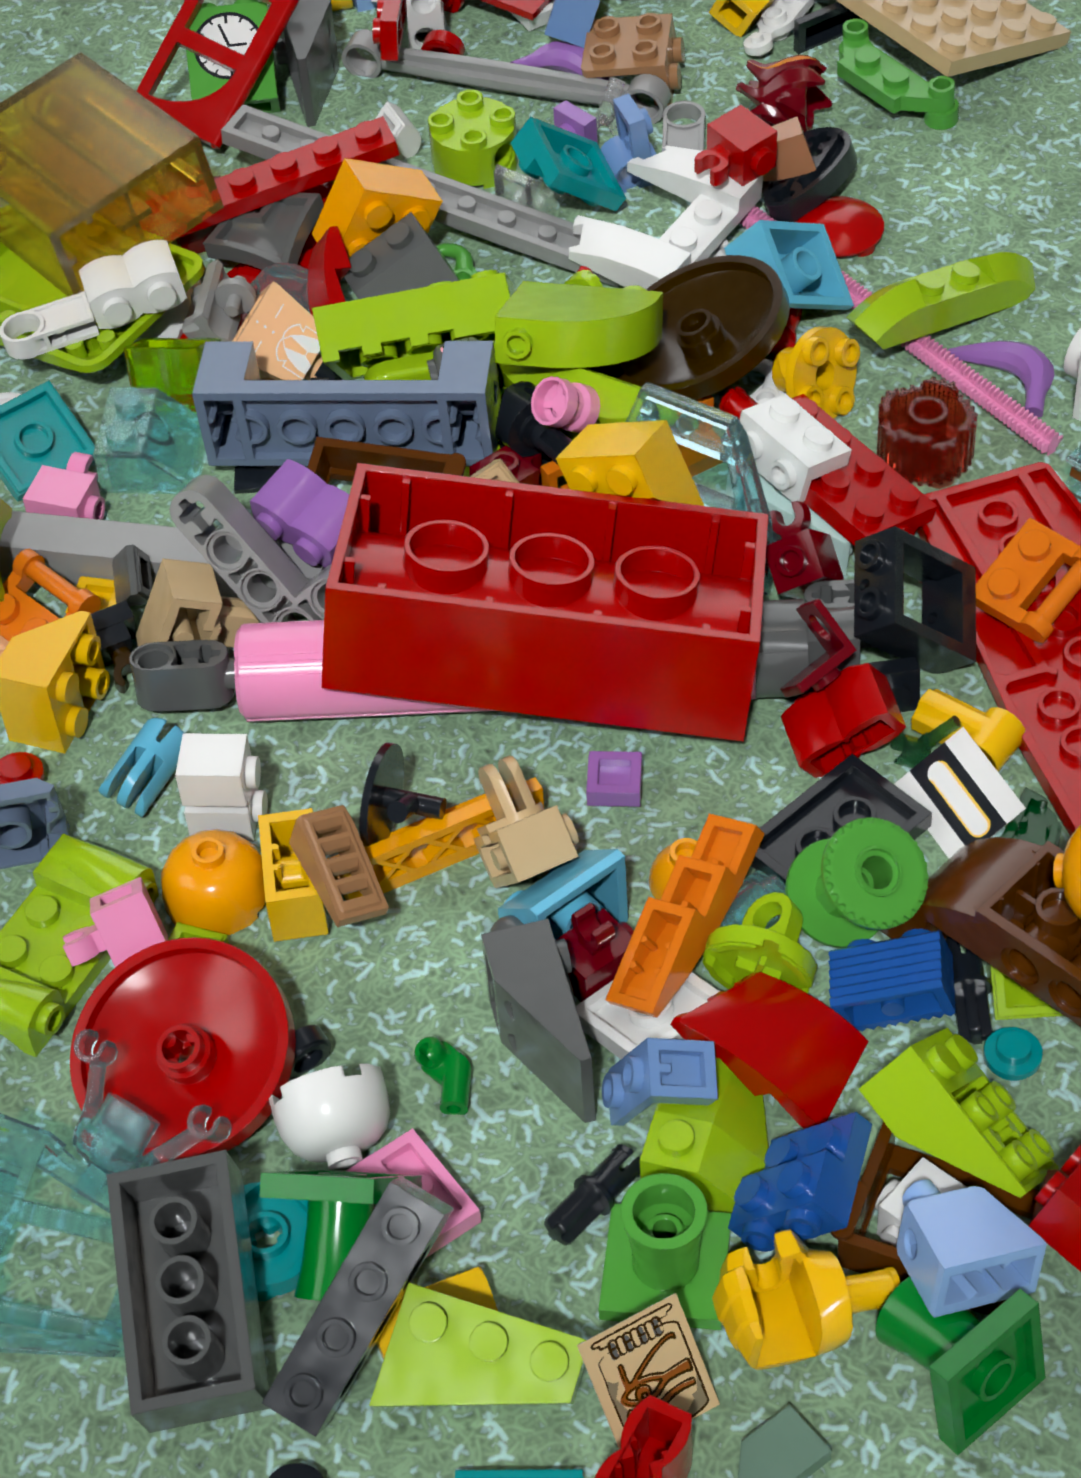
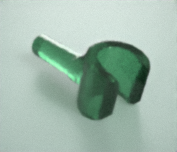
[890,715,962,768]

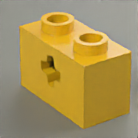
[258,808,329,942]

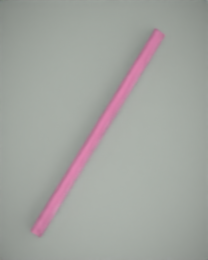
[739,205,1063,456]

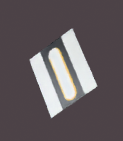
[894,727,1026,858]

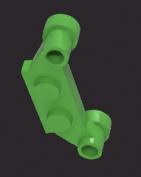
[837,19,959,130]

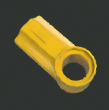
[911,689,1026,772]

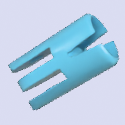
[98,718,184,817]

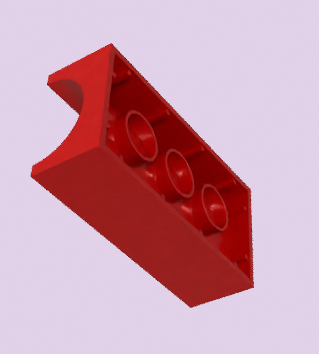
[321,463,769,742]

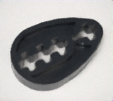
[762,127,857,222]

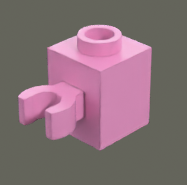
[23,452,105,520]
[63,877,168,967]

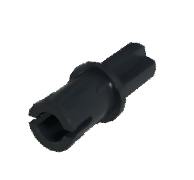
[945,936,993,1045]
[544,1144,640,1246]

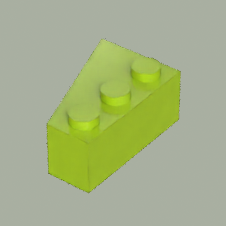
[369,1283,586,1407]

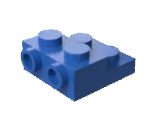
[728,1112,872,1252]

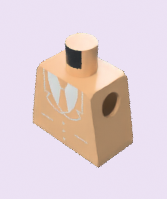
[232,281,337,380]

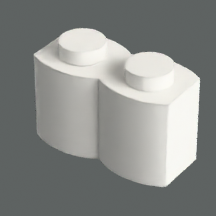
[79,240,187,329]

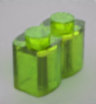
[124,338,221,412]

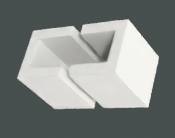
[175,733,268,841]

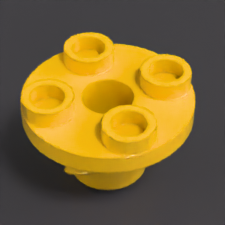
[772,326,860,419]

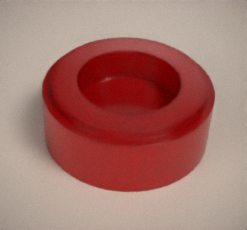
[421,30,465,55]

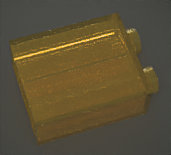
[0,52,224,296]

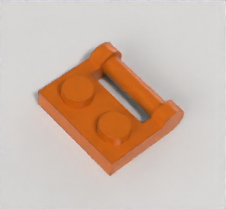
[976,518,1081,643]
[0,548,101,641]

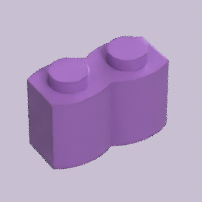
[250,459,349,567]

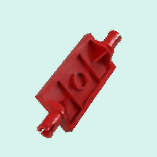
[719,386,938,583]

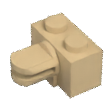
[136,558,260,648]
[473,755,579,888]

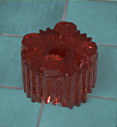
[877,376,978,489]

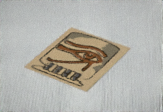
[577,1293,720,1449]

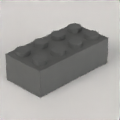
[106,1150,270,1433]

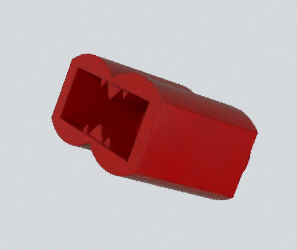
[781,663,906,778]
[595,1395,693,1478]

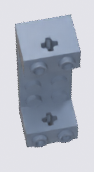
[192,341,501,466]

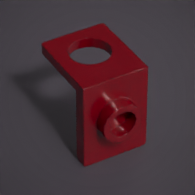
[780,599,857,698]

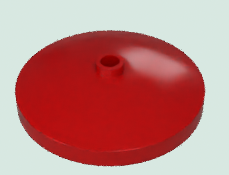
[70,937,296,1164]

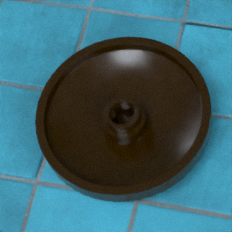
[608,255,790,404]

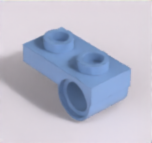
[601,93,656,193]

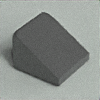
[112,544,152,607]

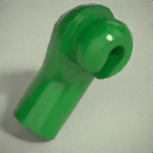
[414,1036,472,1115]

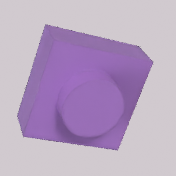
[553,100,598,144]
[586,751,643,807]

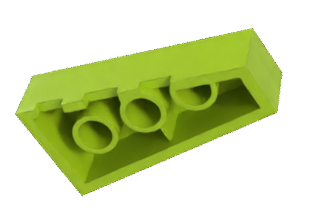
[312,270,515,380]

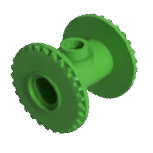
[785,818,929,948]

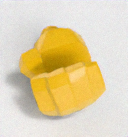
[712,1229,901,1370]

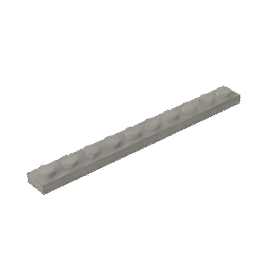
[221,104,620,288]

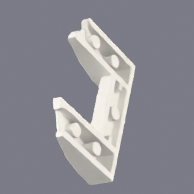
[569,145,763,289]

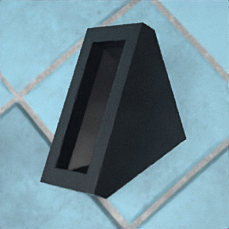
[794,2,867,54]

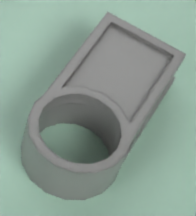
[662,101,706,151]

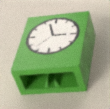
[186,0,281,113]

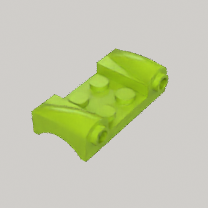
[0,834,159,1058]

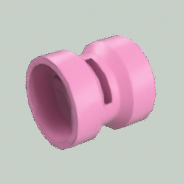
[531,376,600,433]

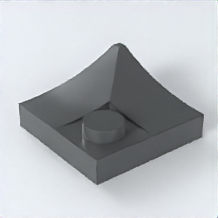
[203,193,324,280]

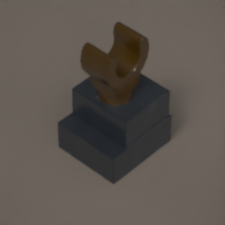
[91,600,136,693]

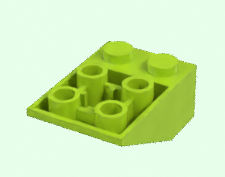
[858,1027,1060,1198]

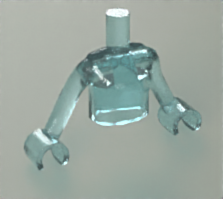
[69,1029,232,1207]

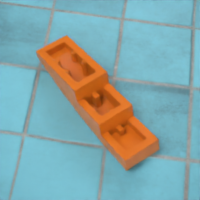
[605,813,765,1018]

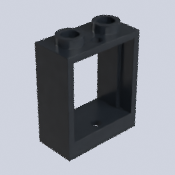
[854,526,976,674]

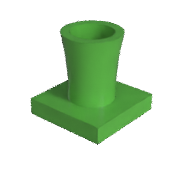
[599,1173,732,1330]

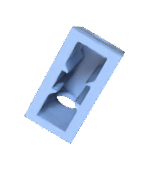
[896,1179,1047,1318]

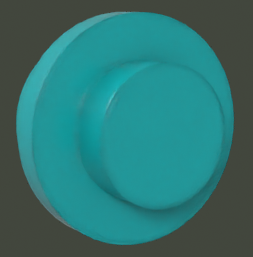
[984,1027,1043,1081]

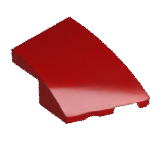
[670,972,869,1129]

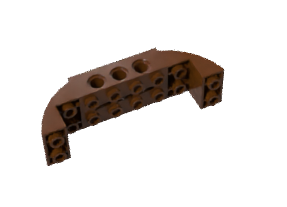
[879,837,1081,1027]

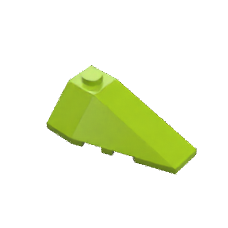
[640,1058,769,1213]

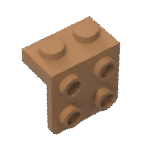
[581,13,685,106]

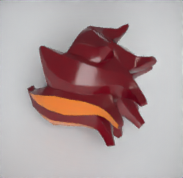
[736,55,833,132]

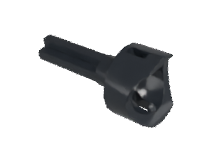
[495,381,572,465]

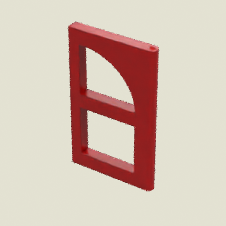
[129,0,300,150]

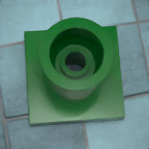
[260,1169,422,1301]
[875,1276,1046,1456]

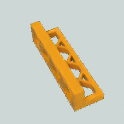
[327,777,544,900]

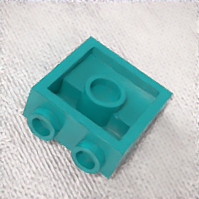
[511,116,627,211]

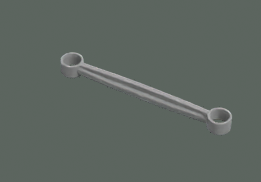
[342,29,671,124]

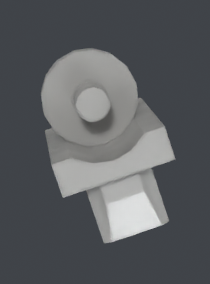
[181,259,257,347]

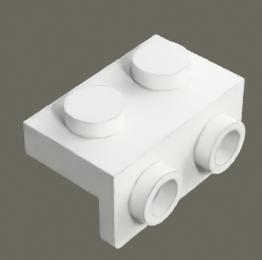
[732,393,852,502]

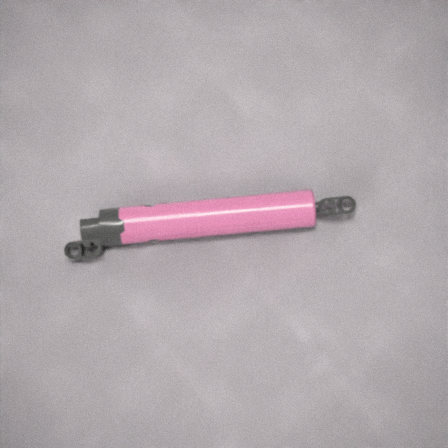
[129,579,877,722]

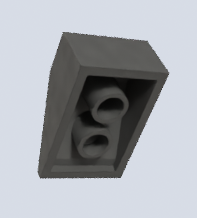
[344,212,460,299]

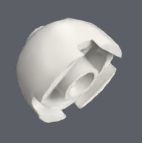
[269,1064,390,1170]

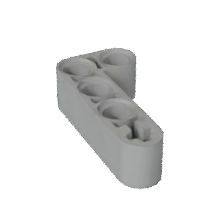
[169,475,331,623]

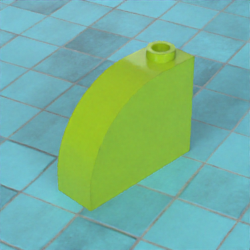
[495,281,663,368]

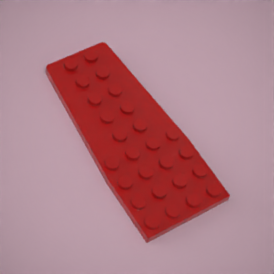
[917,462,1081,836]

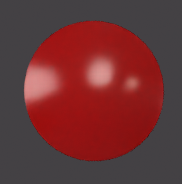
[794,196,884,257]

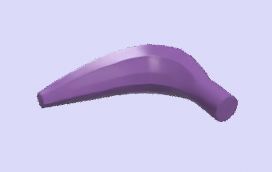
[510,41,613,81]
[947,340,1054,418]

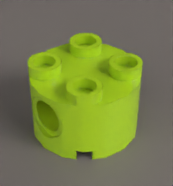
[428,89,518,189]

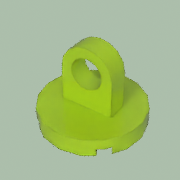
[703,892,817,994]

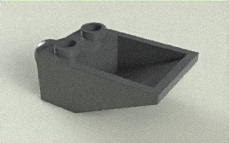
[268,0,339,127]
[481,915,596,1123]

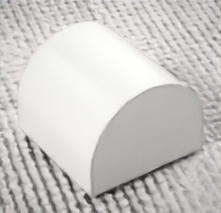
[375,101,421,161]

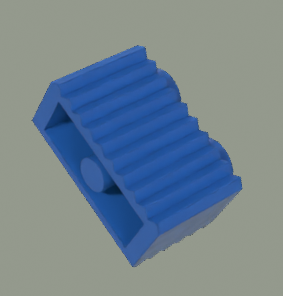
[828,929,956,1032]

